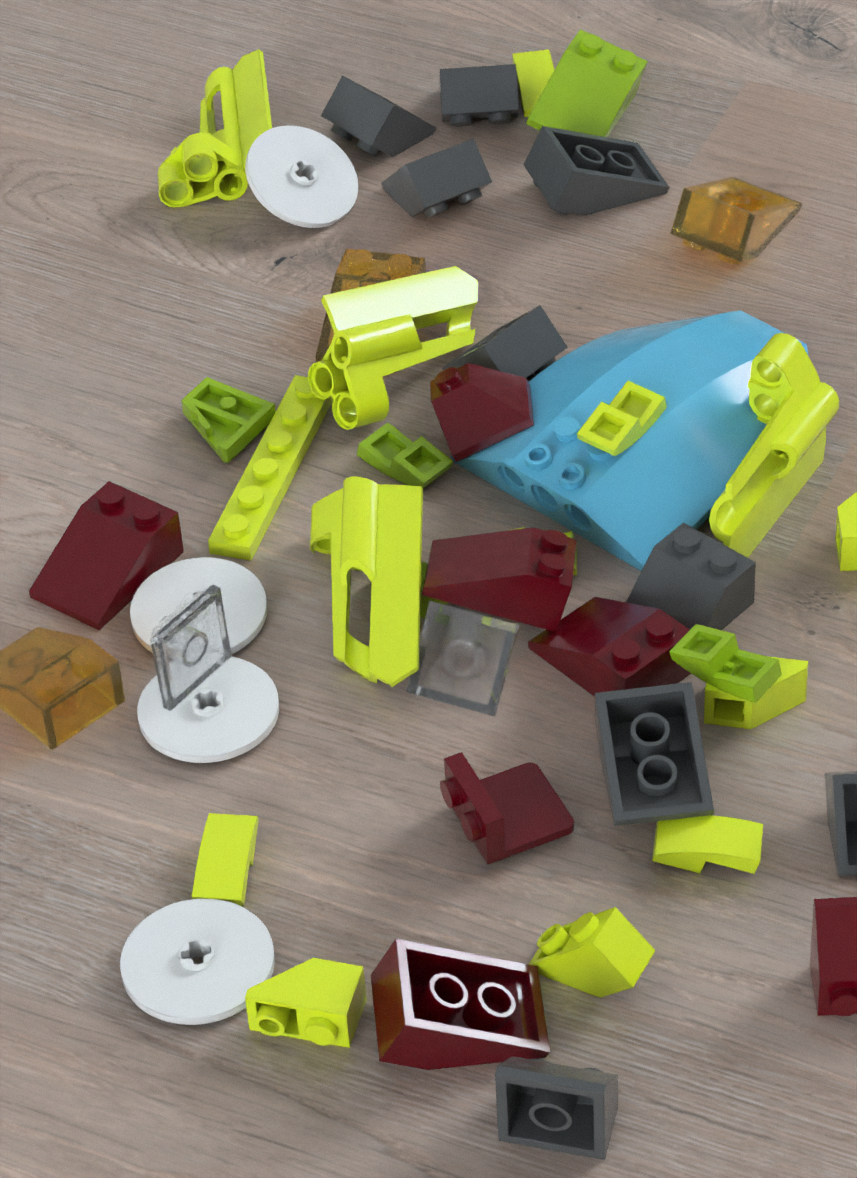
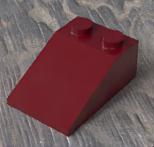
[29,481,184,631]
[422,527,577,632]
[528,597,691,697]
[371,939,550,1070]

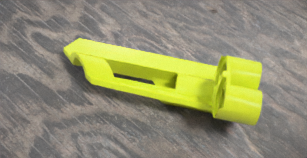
[157,49,272,207]
[308,266,478,430]
[709,333,839,558]
[310,476,423,687]

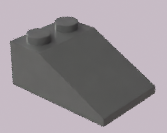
[523,126,670,215]
[595,682,714,826]

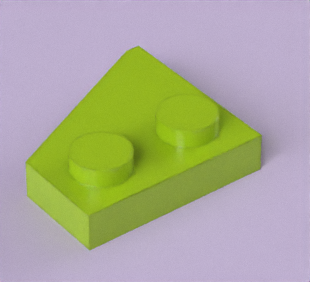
[181,377,276,463]

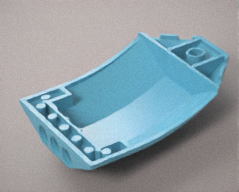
[451,310,809,571]

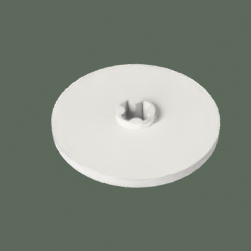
[245,125,358,228]
[130,557,267,662]
[137,655,279,763]
[120,898,275,1025]

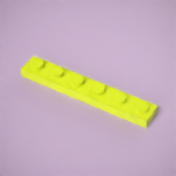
[208,375,333,561]

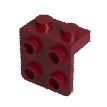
[440,752,574,865]

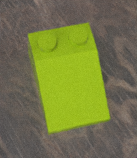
[526,29,648,137]

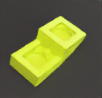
[512,49,554,117]
[577,381,667,456]
[192,813,259,907]
[652,815,763,874]

